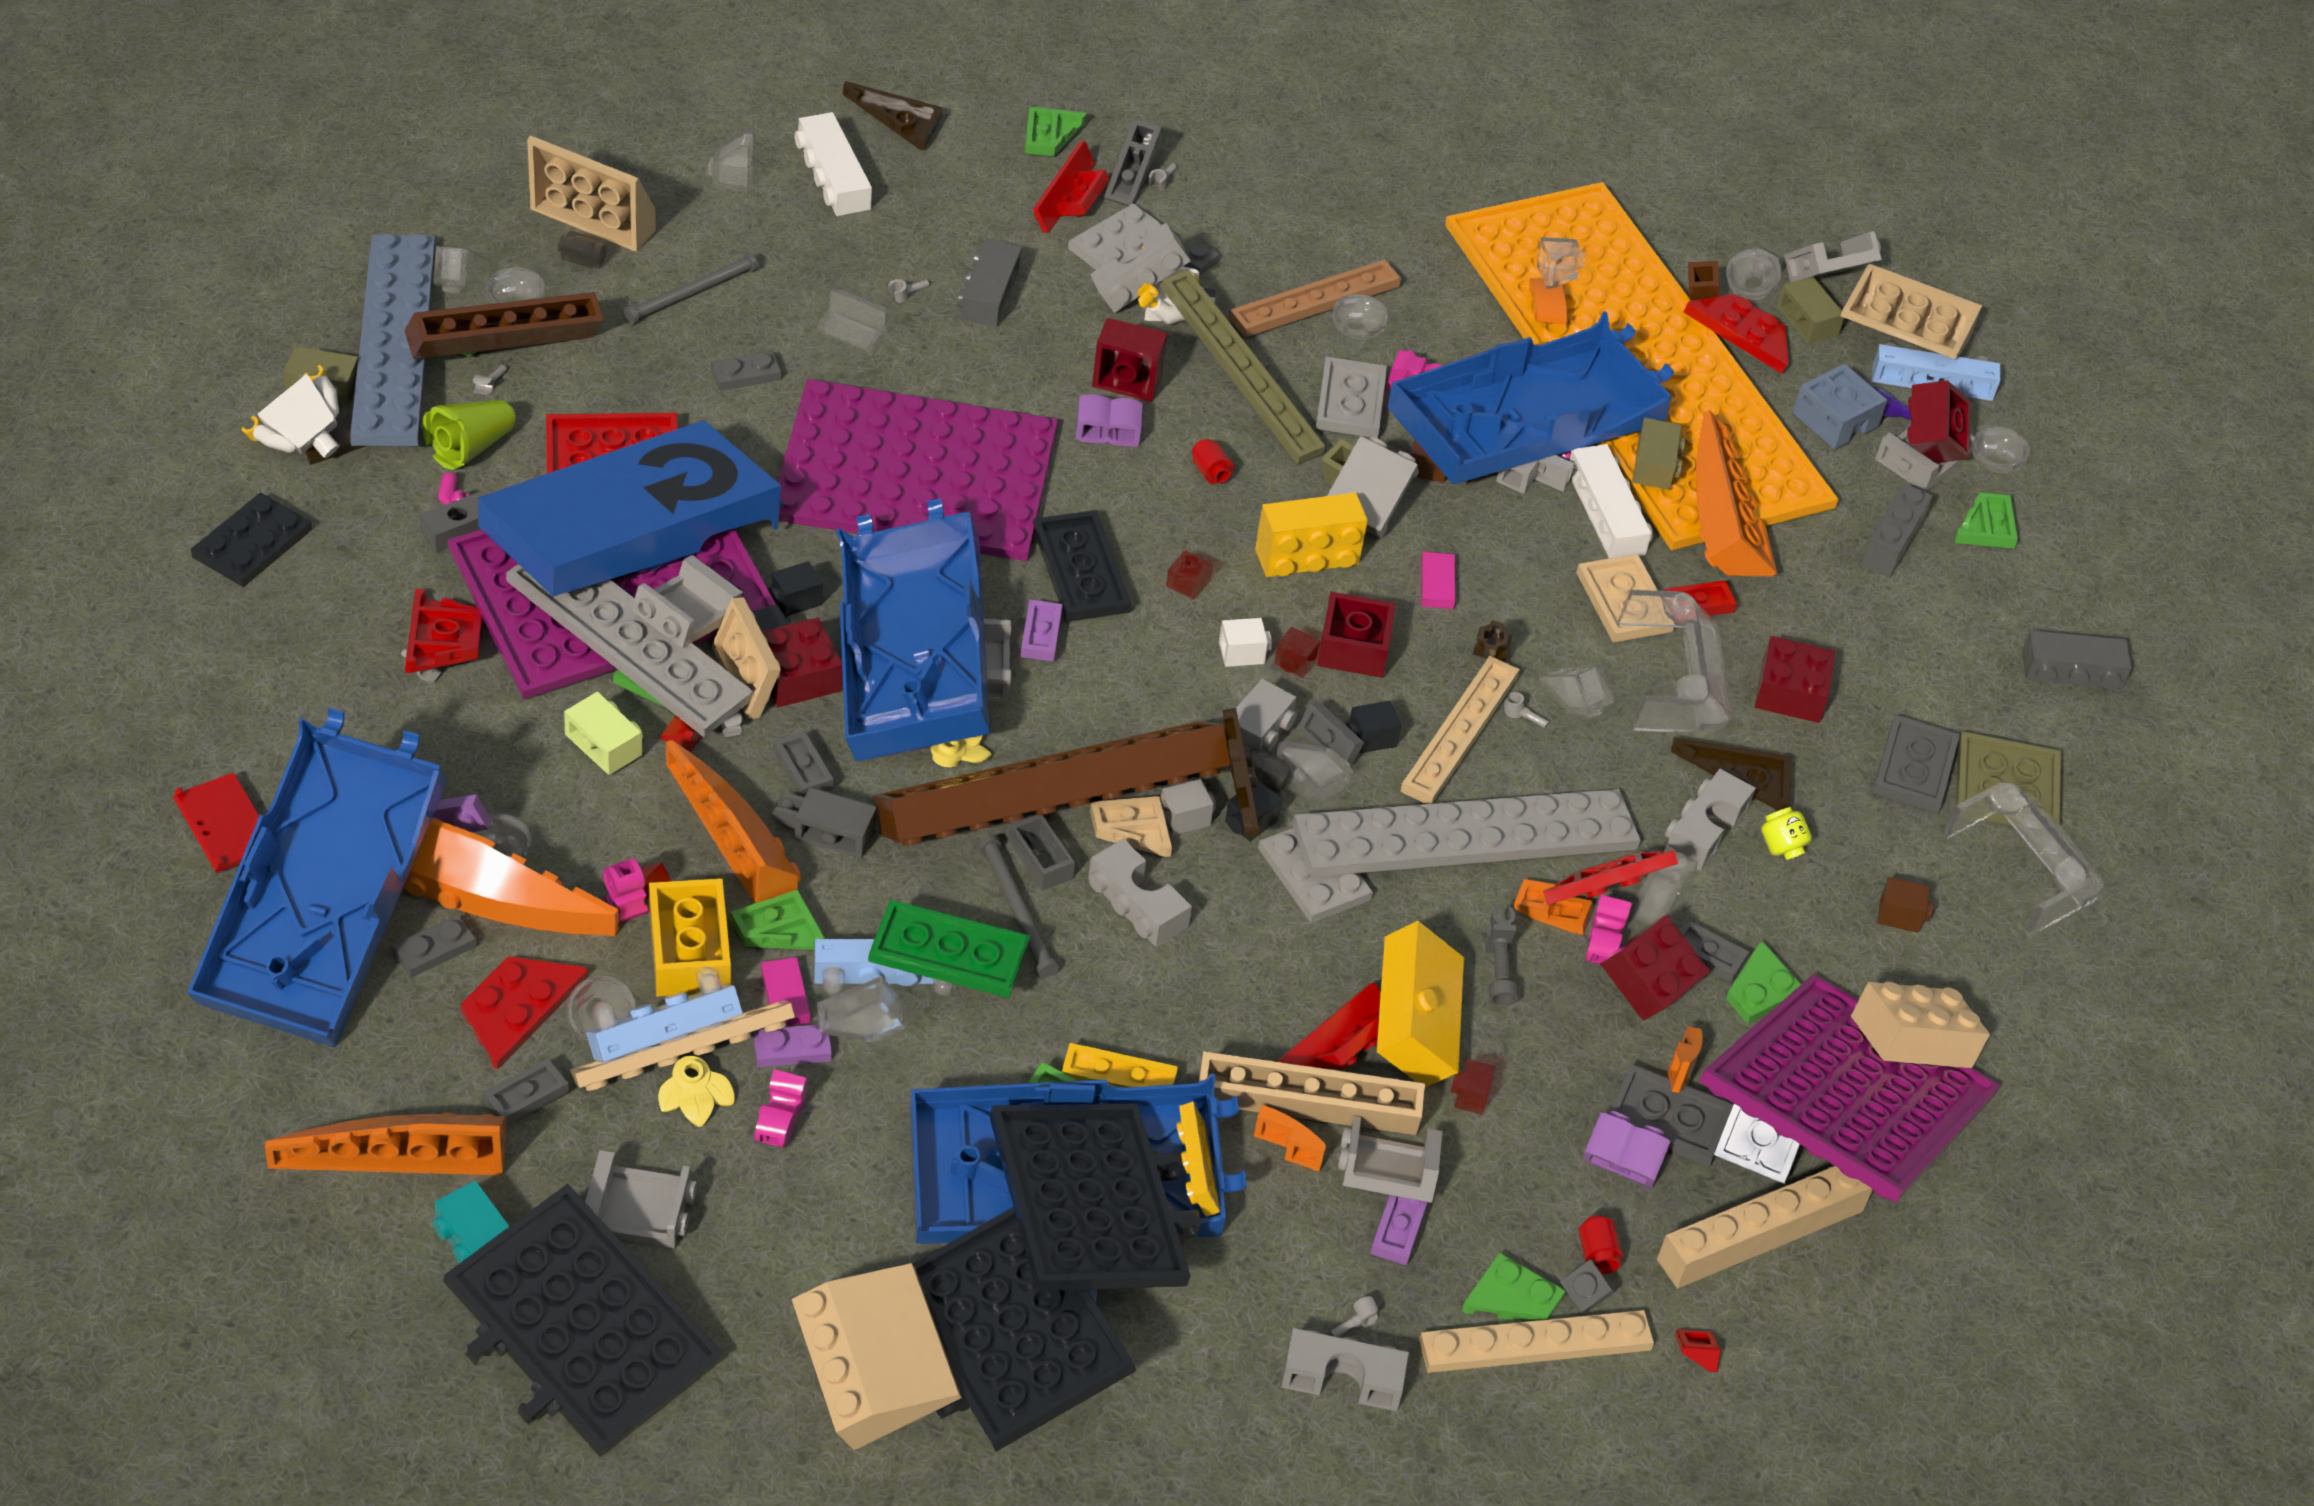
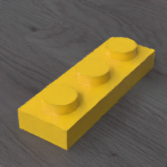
[1062,1043,1178,1088]
[1177,1102,1220,1217]

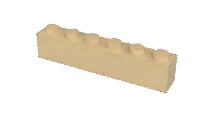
[1198,1051,1425,1135]
[1657,1166,1872,1289]

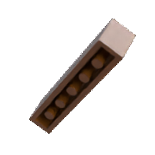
[404,292,604,359]

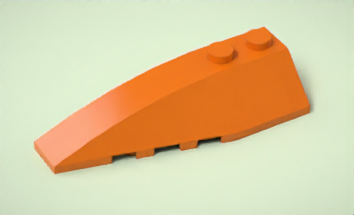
[1696,410,1777,576]
[666,740,801,904]
[403,818,619,936]
[265,1113,507,1176]

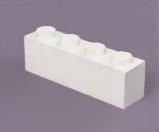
[795,112,872,216]
[1569,444,1653,558]

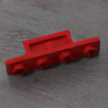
[1033,141,1109,233]
[1276,983,1381,1071]

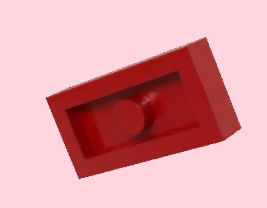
[1663,580,1737,621]

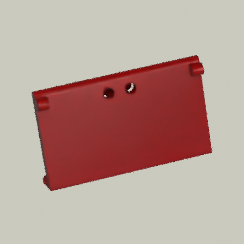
[173,772,259,873]

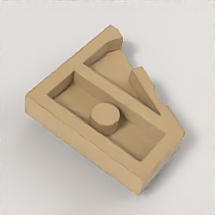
[1090,796,1172,857]

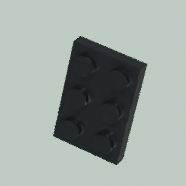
[191,492,312,587]

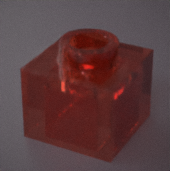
[1166,550,1213,600]
[1274,626,1320,678]
[1450,1058,1495,1115]

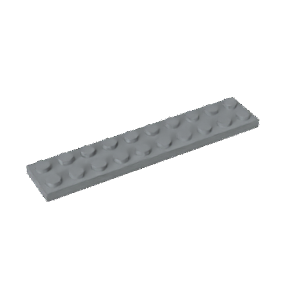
[1292,789,1641,877]

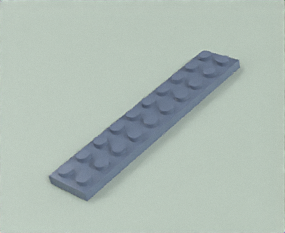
[350,234,435,446]

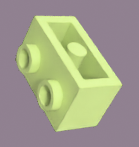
[564,691,643,775]

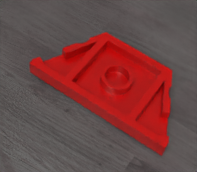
[1683,294,1788,374]
[405,588,482,673]
[1543,850,1679,905]
[460,956,588,1070]

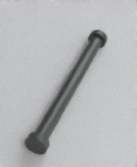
[623,252,758,325]
[979,835,1059,978]

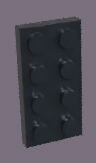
[1033,510,1131,622]

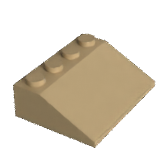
[527,135,656,252]
[1841,264,1982,360]
[792,1263,962,1450]

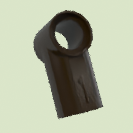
[1473,621,1512,662]

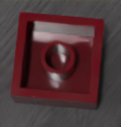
[1092,318,1168,402]
[1907,380,1971,463]
[1317,591,1396,678]
[762,617,843,708]
[1754,635,1835,723]
[1600,914,1710,1021]

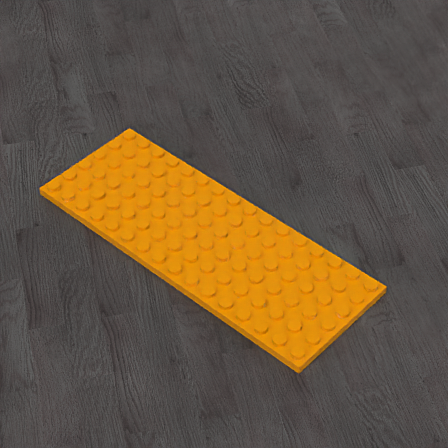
[1445,182,1838,551]

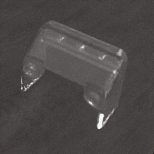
[1618,590,1732,733]
[1943,782,2105,937]

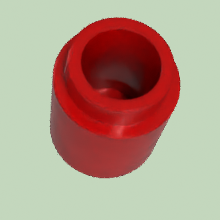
[1191,439,1234,485]
[1578,1215,1623,1275]

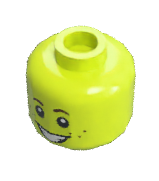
[1761,807,1812,861]

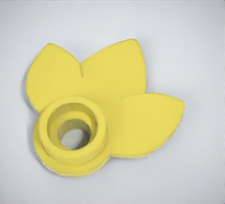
[931,735,992,767]
[658,1056,735,1127]

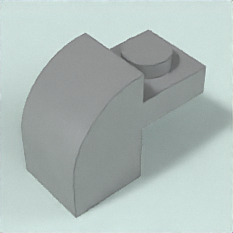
[1496,455,1574,494]

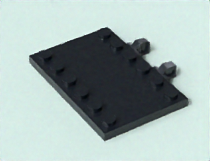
[989,1103,1202,1291]
[443,1183,724,1457]
[913,1207,1137,1452]

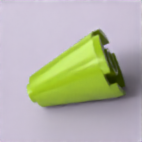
[422,400,516,470]

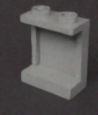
[1784,231,1882,282]
[1875,428,1975,492]
[1327,436,1419,539]
[632,555,743,648]
[984,619,1011,702]
[1337,1116,1442,1203]
[585,1150,697,1249]

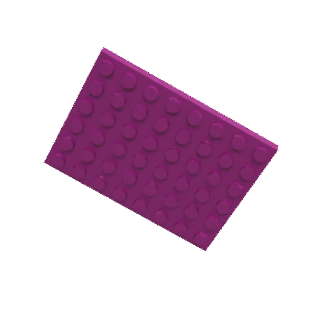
[777,379,1058,561]
[447,529,776,700]
[1699,974,2001,1203]

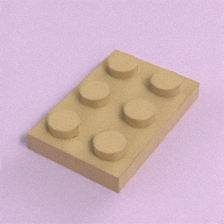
[1576,554,1675,642]
[711,598,781,719]

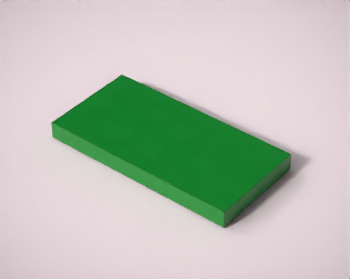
[868,899,1030,998]

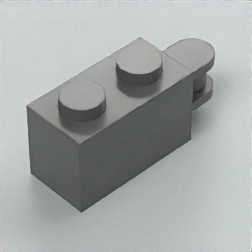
[771,787,877,859]

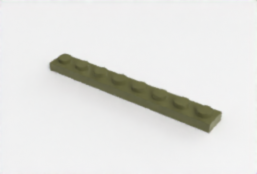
[1161,270,1325,465]

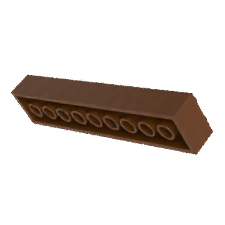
[873,721,1231,846]

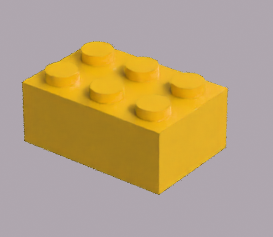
[1255,492,1368,577]
[649,879,731,997]

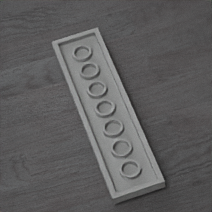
[506,564,753,737]

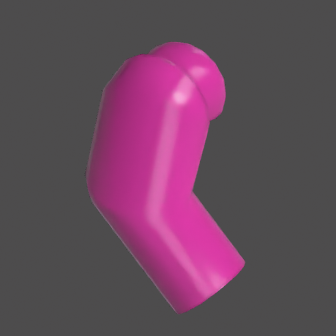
[438,473,469,505]

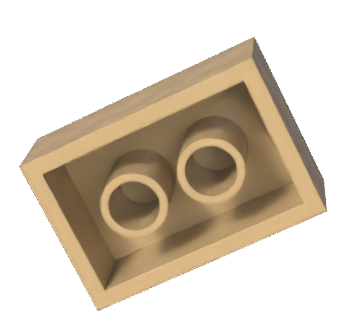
[1851,982,1990,1068]

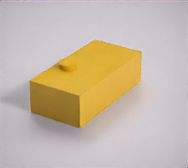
[1377,921,1464,1087]

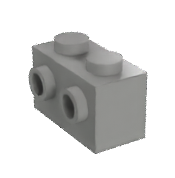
[1224,679,1297,760]

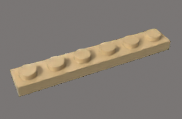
[1400,656,1520,804]
[570,1000,795,1091]
[1419,1310,1654,1373]

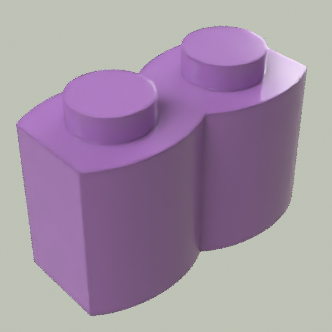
[1075,394,1143,447]
[1582,1111,1671,1188]

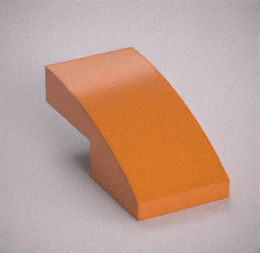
[1529,278,1567,323]
[1514,879,1593,935]
[1667,1026,1703,1093]
[1254,1105,1326,1172]

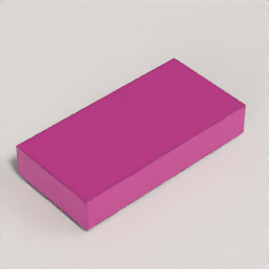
[1421,551,1455,609]
[761,957,810,1026]

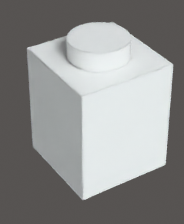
[1219,618,1272,667]

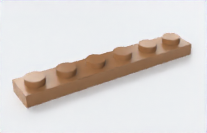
[1229,259,1401,338]

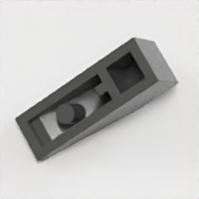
[1104,118,1164,206]

